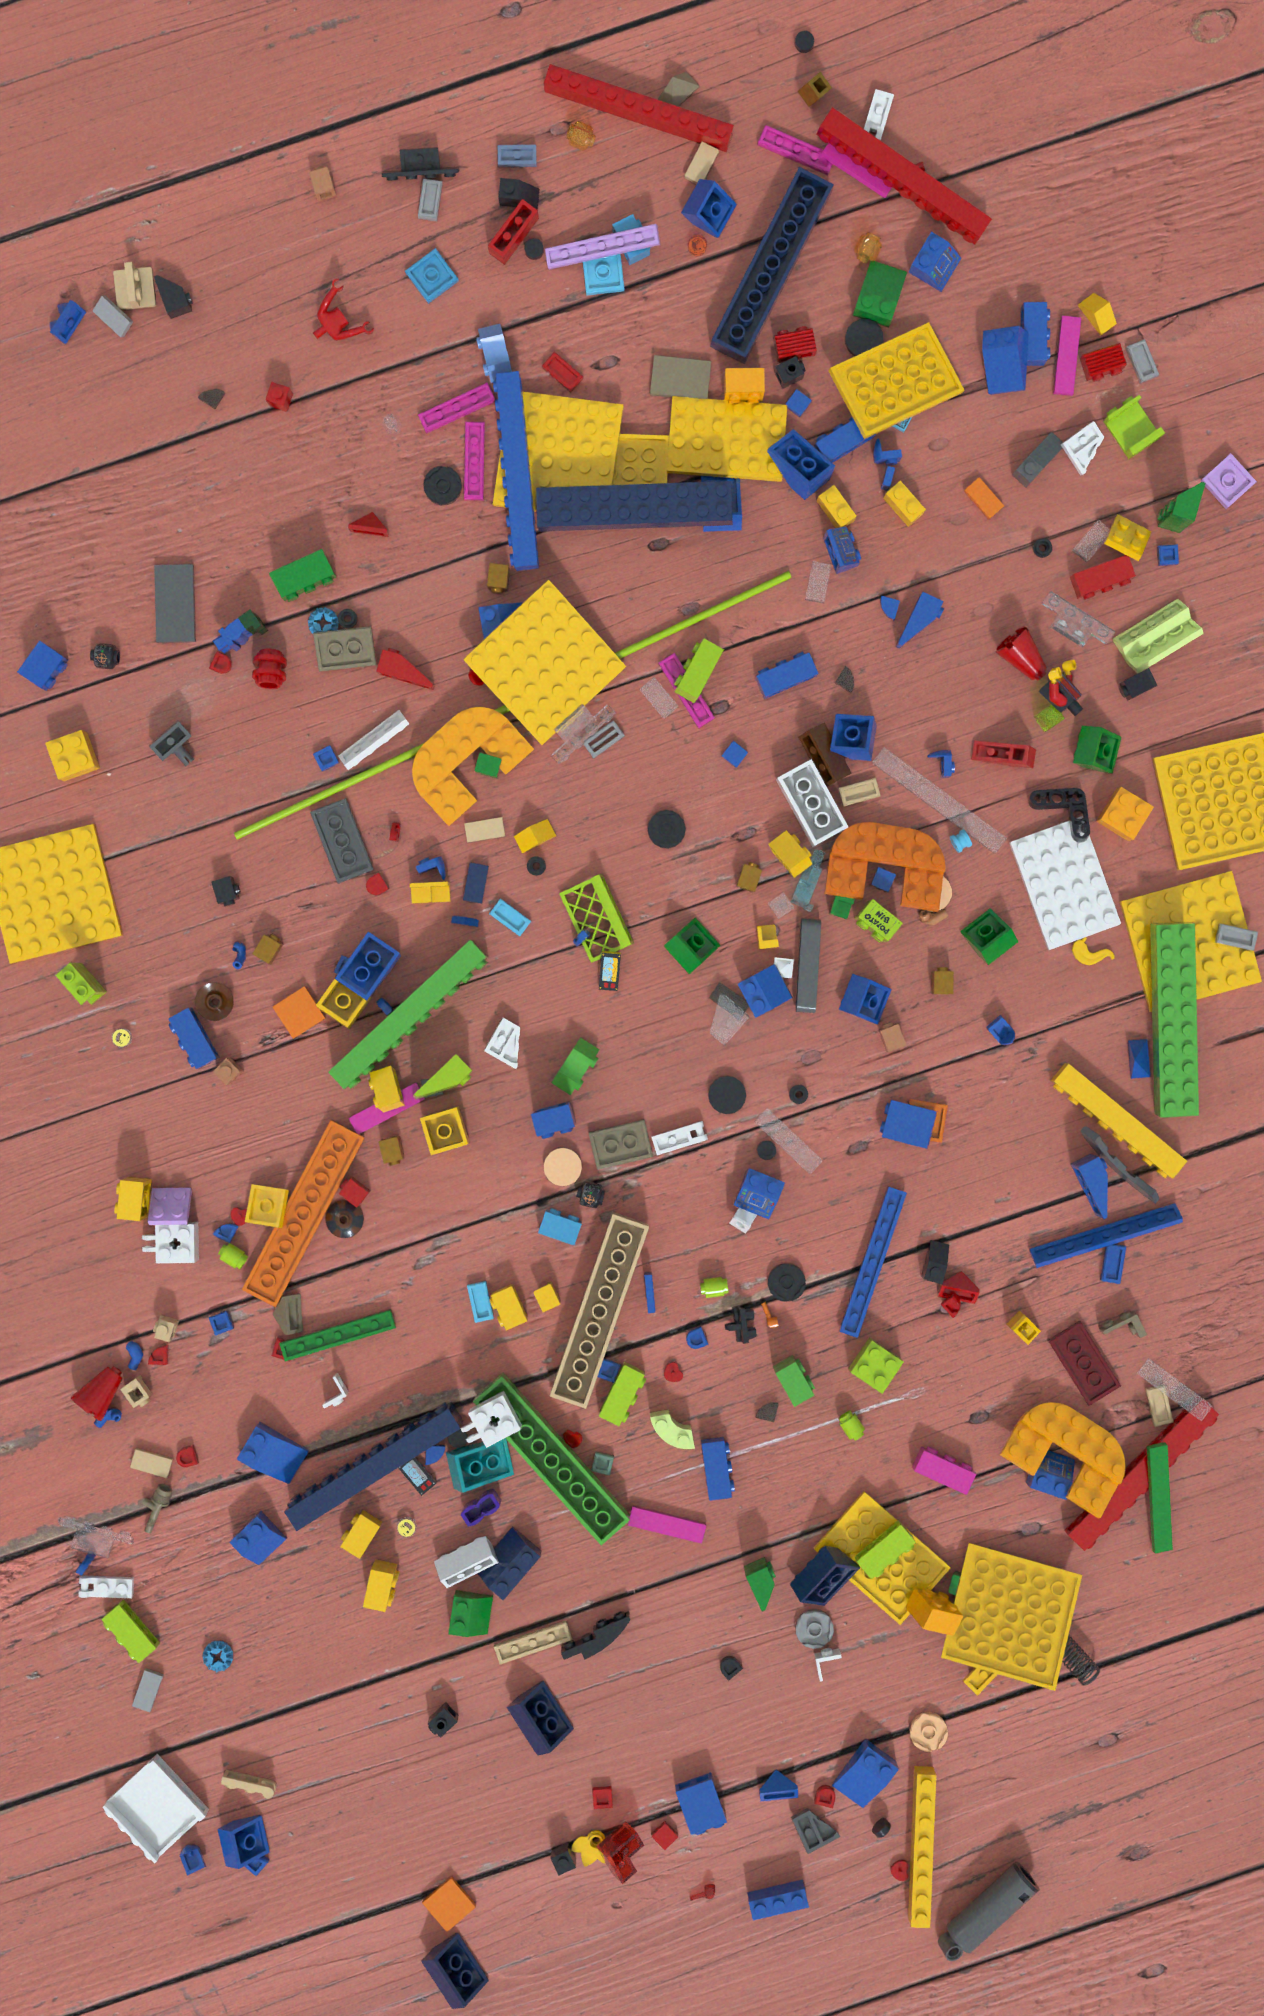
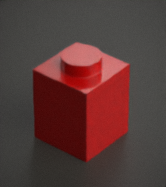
[265,382,293,412]
[339,1177,370,1208]

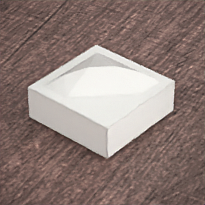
[774,957,794,978]

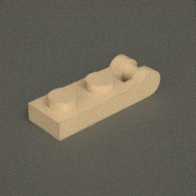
[221,1770,277,1799]

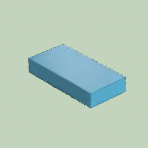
[489,898,531,936]
[467,1281,494,1323]

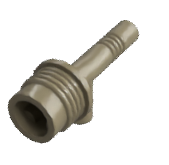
[142,1484,173,1533]

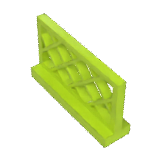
[559,874,634,963]

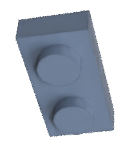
[498,145,537,167]

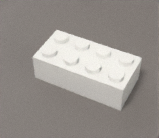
[776,759,848,847]

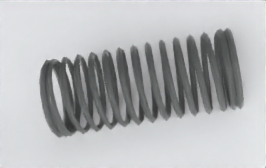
[1062,1634,1100,1686]

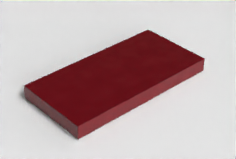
[1047,1320,1121,1406]

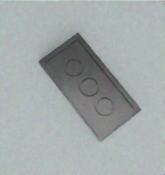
[154,564,196,643]
[310,798,374,884]

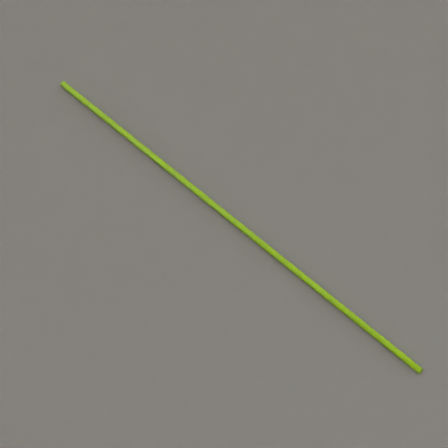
[234,571,792,840]

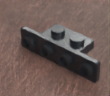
[382,147,460,181]

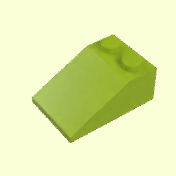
[413,1054,472,1099]

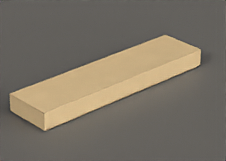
[494,1620,572,1664]

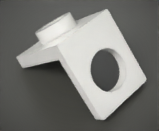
[729,1208,757,1234]
[322,1373,349,1409]
[814,1648,842,1681]

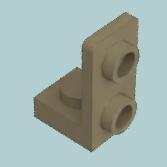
[1099,1311,1147,1338]

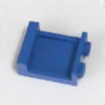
[880,1100,937,1149]
[675,1772,727,1835]

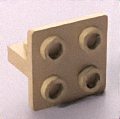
[113,262,156,310]

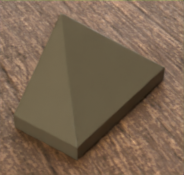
[658,72,699,107]
[273,1294,303,1335]

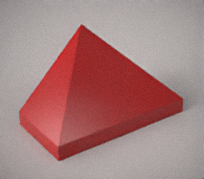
[348,512,389,537]
[938,1271,980,1304]

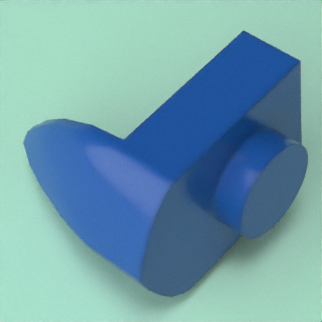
[873,438,902,466]
[927,750,955,778]
[416,856,446,880]
[986,1015,1015,1045]
[180,1845,206,1876]

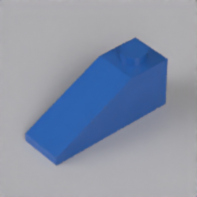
[896,592,944,648]

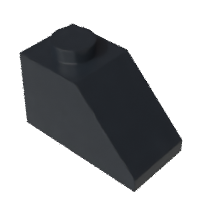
[498,178,540,209]
[154,275,193,319]
[1119,668,1158,701]
[921,1240,949,1284]

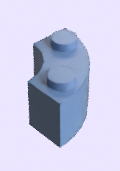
[476,324,512,383]

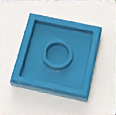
[405,248,459,304]

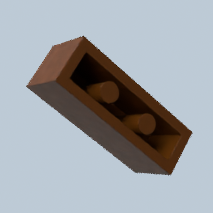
[798,722,852,787]

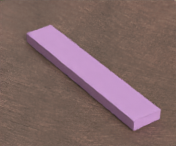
[545,224,660,270]

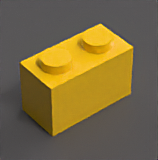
[883,480,926,527]
[817,485,857,528]
[768,830,812,878]
[368,1066,405,1112]
[489,1284,528,1330]
[340,1510,382,1559]

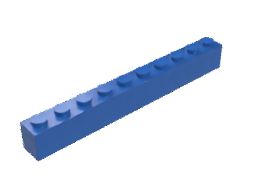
[493,371,539,571]

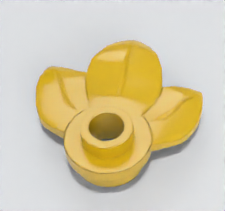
[571,1830,609,1867]

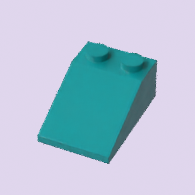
[446,1438,514,1493]

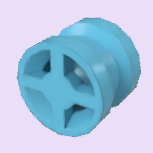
[949,829,972,853]

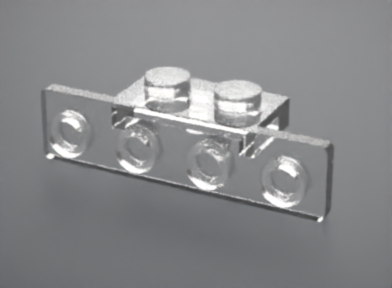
[1042,591,1115,647]
[551,704,616,764]
[58,1516,134,1558]

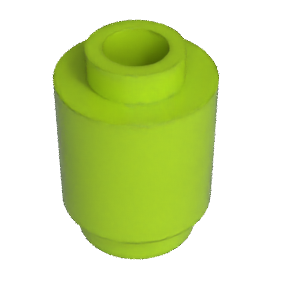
[218,1243,249,1269]
[700,1277,728,1298]
[838,1410,865,1440]

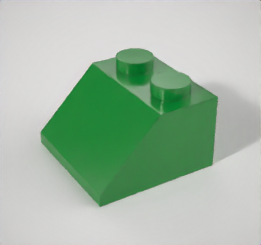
[1073,726,1122,774]
[960,908,1018,965]
[664,917,721,974]
[744,1557,776,1612]
[448,1590,493,1637]

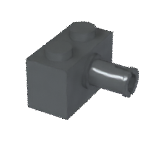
[149,720,195,766]

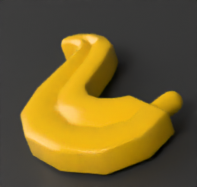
[1071,937,1114,966]

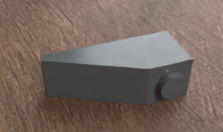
[1012,432,1063,488]

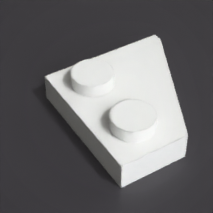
[1061,421,1104,475]
[484,1017,520,1069]

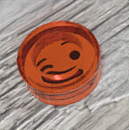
[688,235,707,256]

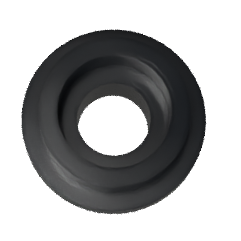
[1033,538,1052,558]
[338,609,357,628]
[527,856,546,876]
[789,1085,808,1104]

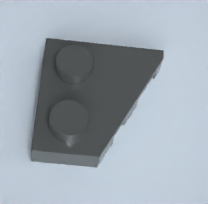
[791,1808,840,1854]

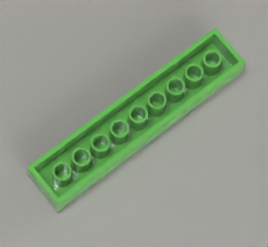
[1150,922,1199,1118]
[328,940,488,1089]
[473,1372,630,1545]

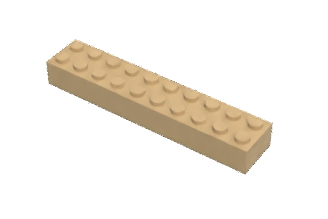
[550,1212,649,1409]

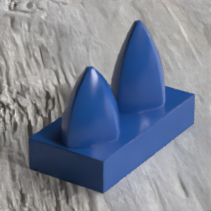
[49,300,86,344]

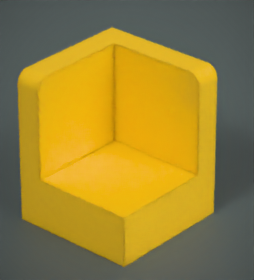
[756,925,779,949]
[534,1281,561,1312]

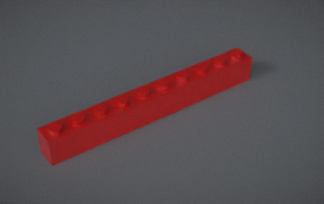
[544,64,734,152]
[816,107,992,245]
[1064,1395,1219,1551]

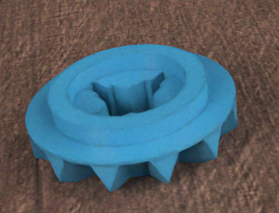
[308,607,339,634]
[202,1641,233,1672]

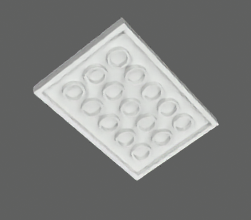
[1009,816,1121,950]

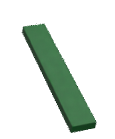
[279,1309,396,1361]
[1147,1442,1173,1554]

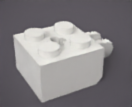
[142,1222,199,1263]
[460,1391,522,1448]

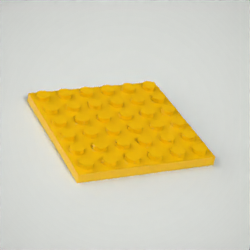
[493,392,624,512]
[463,580,626,745]
[1152,733,1264,871]
[0,824,123,964]
[1120,871,1262,1012]
[941,1543,1082,1691]

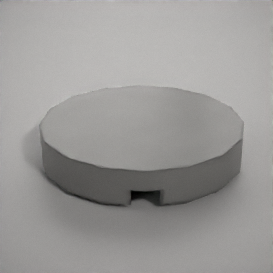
[795,1609,834,1649]

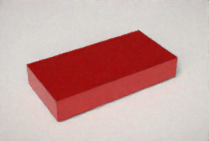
[542,351,583,393]

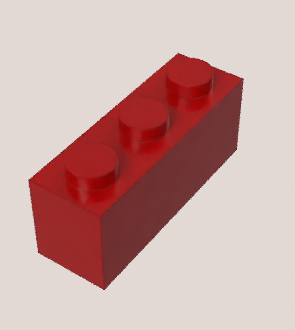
[488,199,539,265]
[1070,555,1136,600]

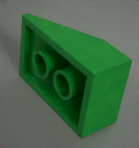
[853,260,907,328]

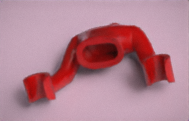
[313,278,374,341]

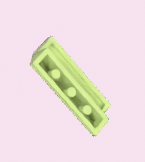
[1113,599,1203,674]

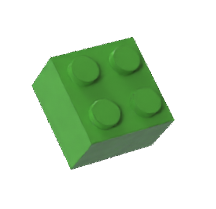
[773,1355,815,1407]

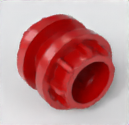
[252,648,287,689]

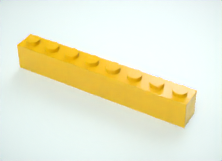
[1050,1063,1187,1179]
[908,1766,936,1928]

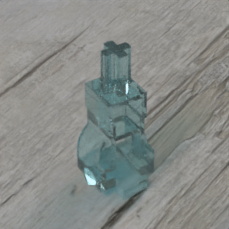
[790,849,825,912]

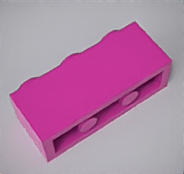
[912,1446,976,1495]

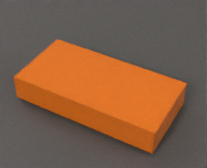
[964,477,1004,519]

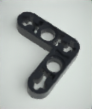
[1028,788,1090,843]

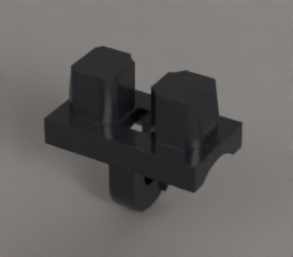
[724,1307,757,1344]

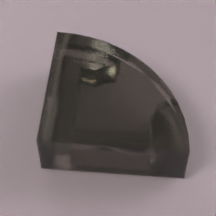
[198,389,225,409]
[835,666,854,693]
[755,1402,779,1422]

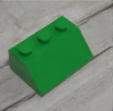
[1157,482,1206,533]
[269,549,337,602]

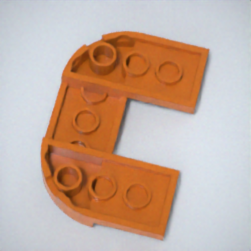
[824,822,945,912]

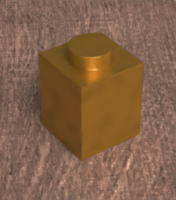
[797,72,832,107]
[487,563,510,594]
[736,862,762,893]
[253,934,283,964]
[931,967,954,994]
[378,1136,404,1166]

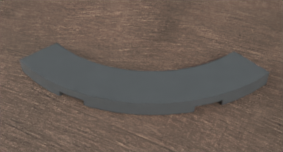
[1081,1126,1159,1204]

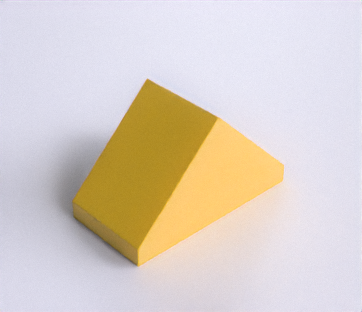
[1078,293,1117,336]
[514,819,556,854]
[1006,1311,1041,1345]

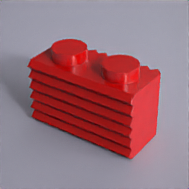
[774,326,817,363]
[1080,343,1127,382]

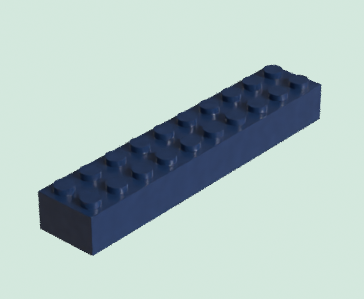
[710,167,834,364]
[536,481,733,532]
[284,1401,464,1531]

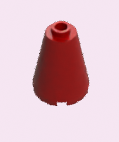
[996,626,1047,681]
[70,1366,123,1421]

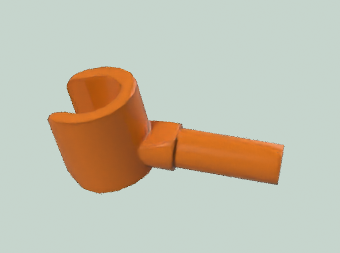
[761,1302,778,1328]

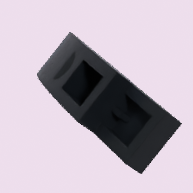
[561,1611,630,1660]

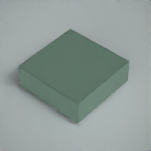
[591,1451,614,1476]

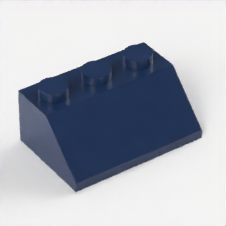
[477,1526,542,1601]
[790,1546,860,1606]
[507,1681,574,1756]
[421,1933,489,2009]

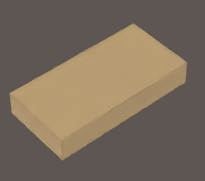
[684,142,719,184]
[838,778,881,807]
[464,817,506,843]
[1145,1384,1173,1427]
[130,1448,174,1478]

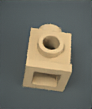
[153,1315,179,1342]
[120,1375,152,1408]

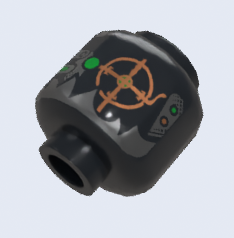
[90,643,120,669]
[576,1181,605,1208]

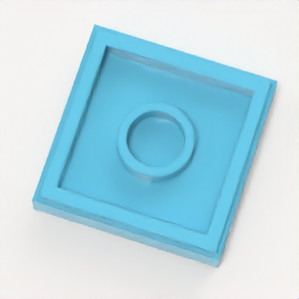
[583,254,624,295]

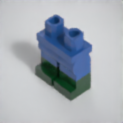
[213,609,268,654]

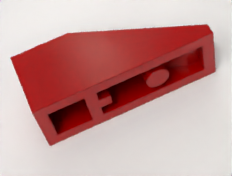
[376,648,435,690]
[971,740,1036,768]

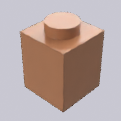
[309,166,336,201]
[878,1022,907,1052]
[213,1057,244,1085]

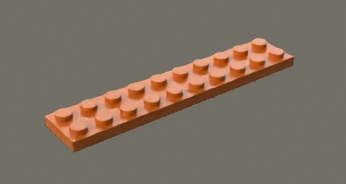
[242,1120,365,1308]

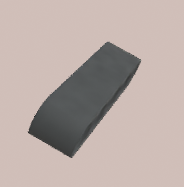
[796,918,821,1013]

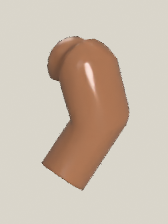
[919,909,948,926]

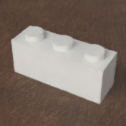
[434,1536,499,1588]

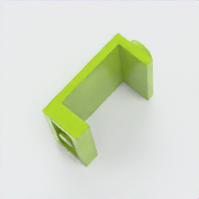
[1103,395,1165,459]
[55,963,107,1005]

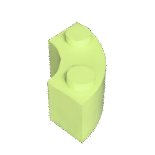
[650,1410,695,1449]

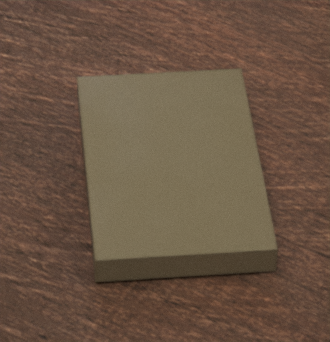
[650,355,711,399]
[313,626,377,672]
[588,1119,653,1170]

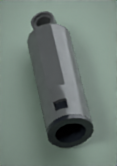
[938,1862,1040,1961]

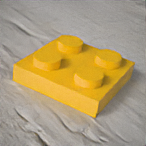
[1104,514,1151,561]
[245,1184,289,1228]

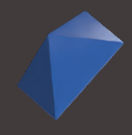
[1128,1039,1150,1079]
[759,1770,798,1802]

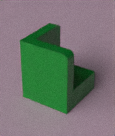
[474,753,502,779]
[829,895,855,919]

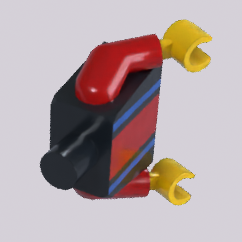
[1039,660,1084,716]

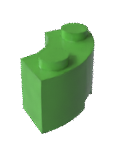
[551,1037,600,1095]

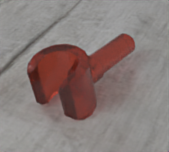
[690,1884,716,1901]

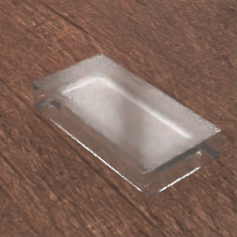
[1072,520,1110,563]
[805,561,831,604]
[639,677,679,719]

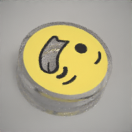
[112,1028,132,1048]
[397,1517,417,1538]

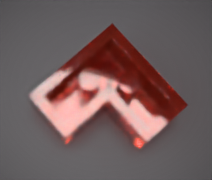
[596,1821,645,1884]

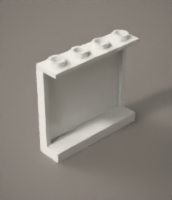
[103,1754,209,1863]

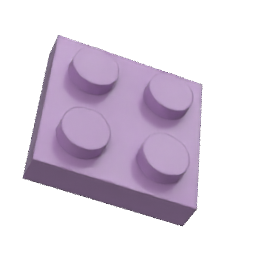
[1201,453,1257,509]
[148,1188,192,1225]

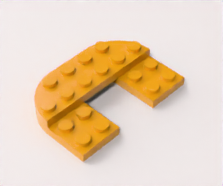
[412,707,534,826]
[999,1402,1125,1518]

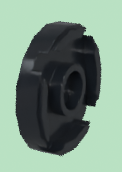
[845,319,883,356]
[423,466,462,506]
[648,810,686,849]
[708,1076,746,1114]
[767,1263,806,1302]

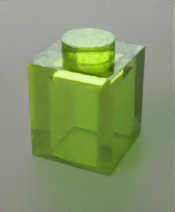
[1034,704,1065,732]

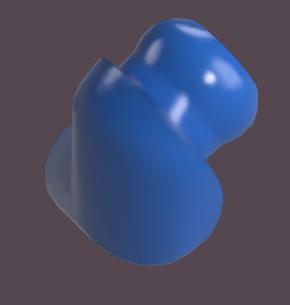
[232,942,246,969]
[126,1341,143,1371]
[94,1408,122,1428]

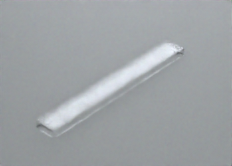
[872,747,1007,854]

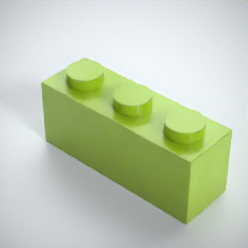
[674,638,724,703]
[599,1362,646,1426]
[854,1520,916,1579]
[101,1599,160,1663]

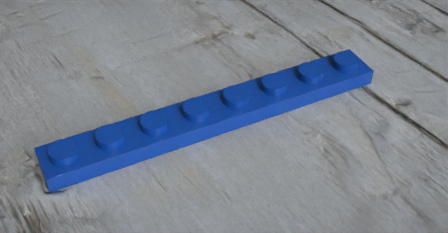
[839,1186,907,1338]
[1029,1203,1183,1268]

